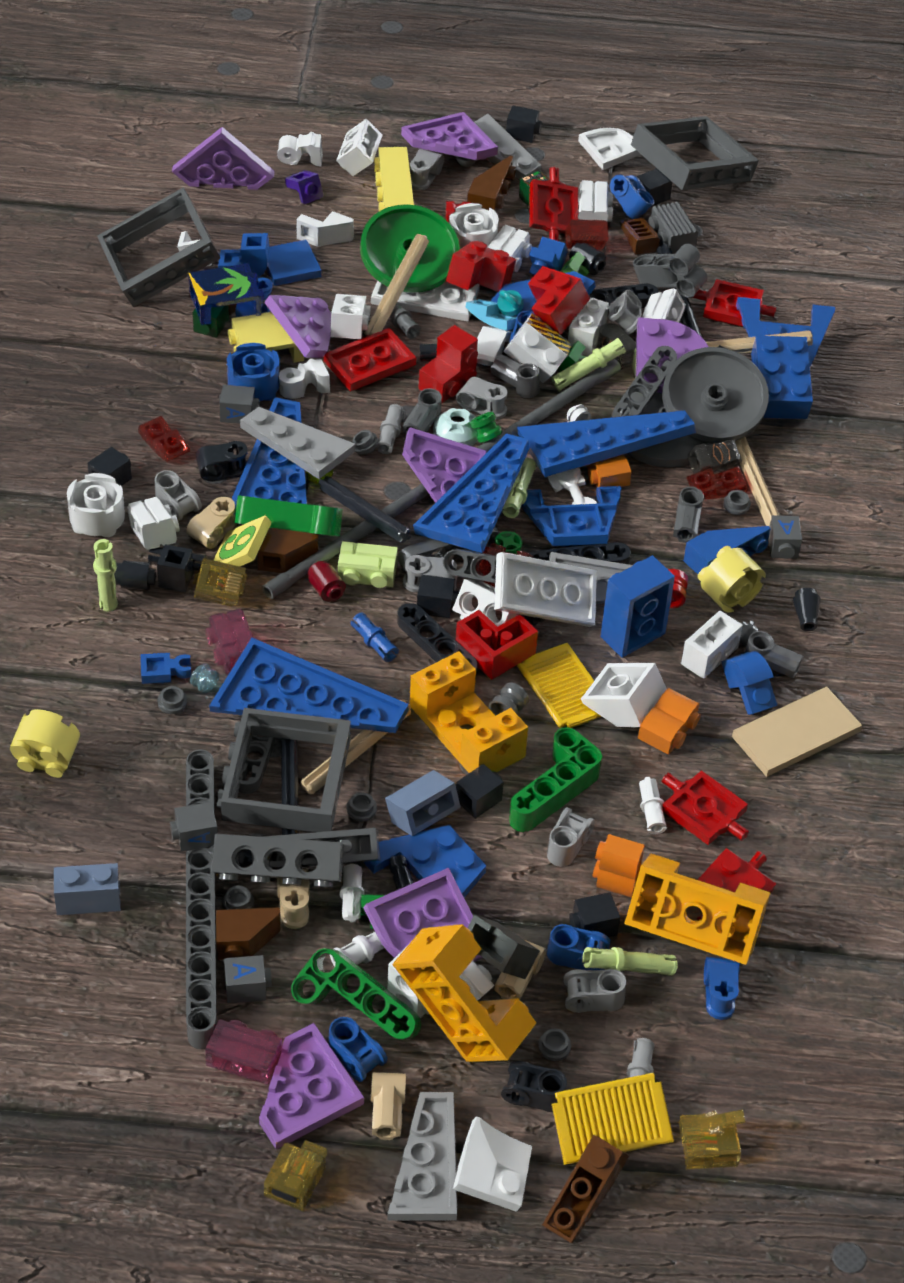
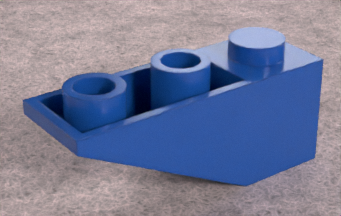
[684,526,771,574]

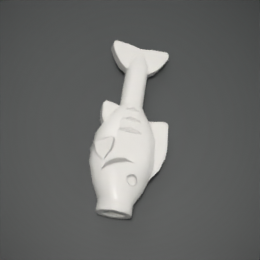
[548,467,597,505]

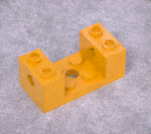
[410,651,529,773]
[624,853,771,965]
[392,924,536,1062]

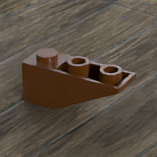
[467,156,516,213]
[542,1135,629,1243]

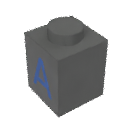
[219,385,259,424]
[769,515,802,559]
[170,802,217,852]
[224,955,272,1004]

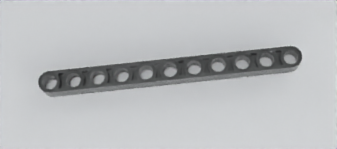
[186,749,217,1049]

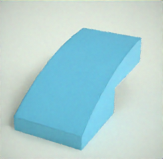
[466,299,517,331]

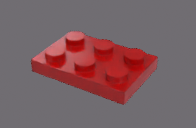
[323,328,417,392]

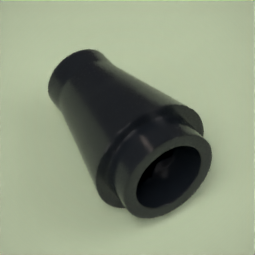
[792,588,821,631]

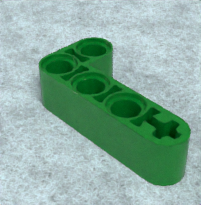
[234,495,343,537]
[509,727,602,832]
[291,948,421,1039]

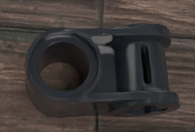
[196,441,248,481]
[501,1061,567,1112]

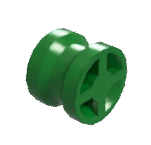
[470,411,502,443]
[493,531,522,556]

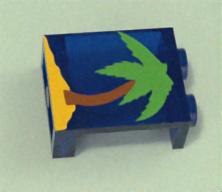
[188,263,265,325]

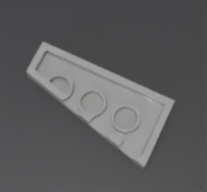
[240,407,356,479]
[387,1092,457,1221]

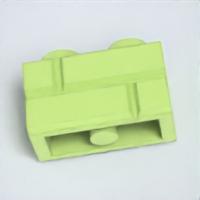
[338,541,398,588]

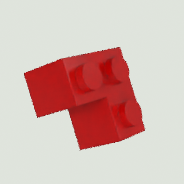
[446,241,517,292]
[528,266,590,335]
[419,325,478,403]
[456,610,538,680]

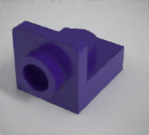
[284,170,324,204]

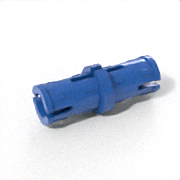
[351,612,399,662]

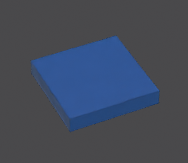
[266,239,322,286]

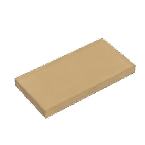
[732,687,862,777]

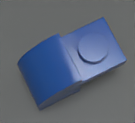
[218,233,270,281]
[529,236,568,275]
[721,651,777,715]

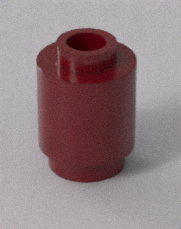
[308,561,346,602]

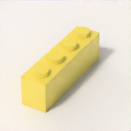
[374,147,414,211]

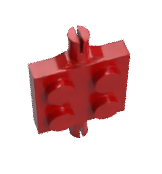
[529,167,578,241]
[691,279,777,327]
[662,770,749,845]
[697,848,776,921]

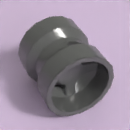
[489,682,529,716]

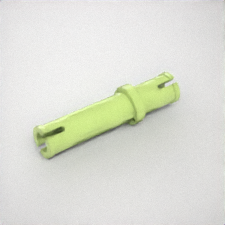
[551,338,626,391]
[502,458,536,518]
[93,539,118,611]
[582,947,677,976]

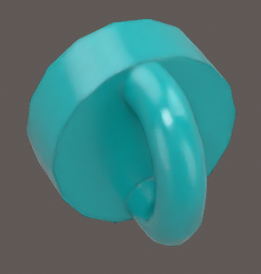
[497,290,524,316]

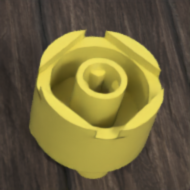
[698,546,766,612]
[10,710,80,778]

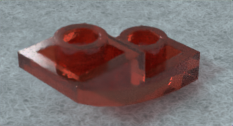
[138,416,190,462]
[686,466,748,499]

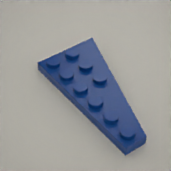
[232,397,307,515]
[517,410,696,477]
[413,434,530,553]
[209,638,409,733]

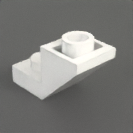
[297,211,354,247]
[477,326,512,366]

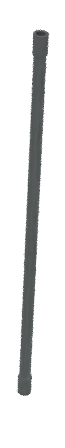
[262,359,621,599]

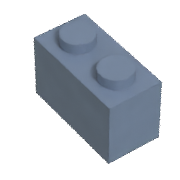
[385,770,461,836]
[54,863,121,915]

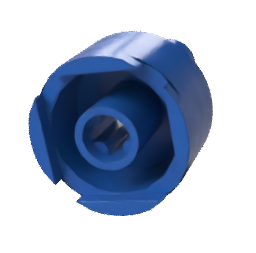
[227,343,280,401]

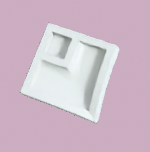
[579,128,641,170]
[453,1116,532,1211]

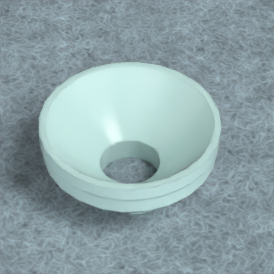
[433,408,478,446]

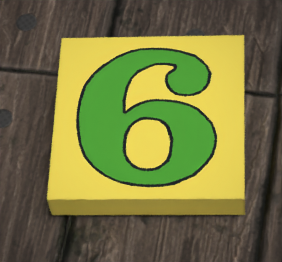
[209,515,271,576]

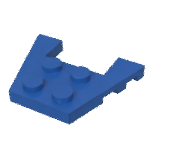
[736,297,835,368]
[521,486,621,547]
[364,825,486,898]

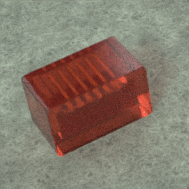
[565,220,609,250]

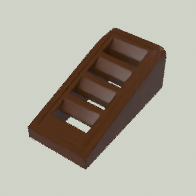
[620,218,660,255]

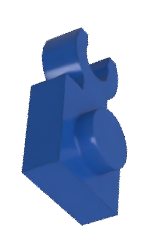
[140,653,192,684]

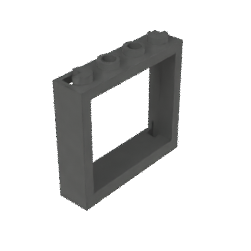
[631,116,759,190]
[97,187,221,307]
[217,708,351,832]

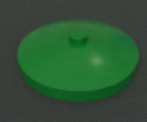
[360,204,460,293]

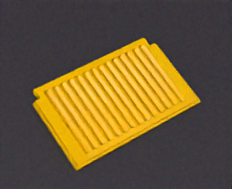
[517,643,602,728]
[552,1073,674,1165]

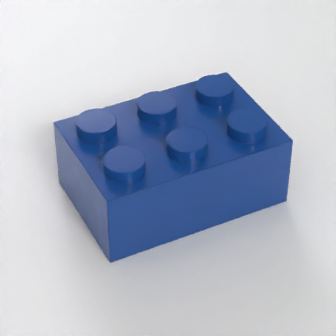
[751,336,813,419]
[600,555,675,658]

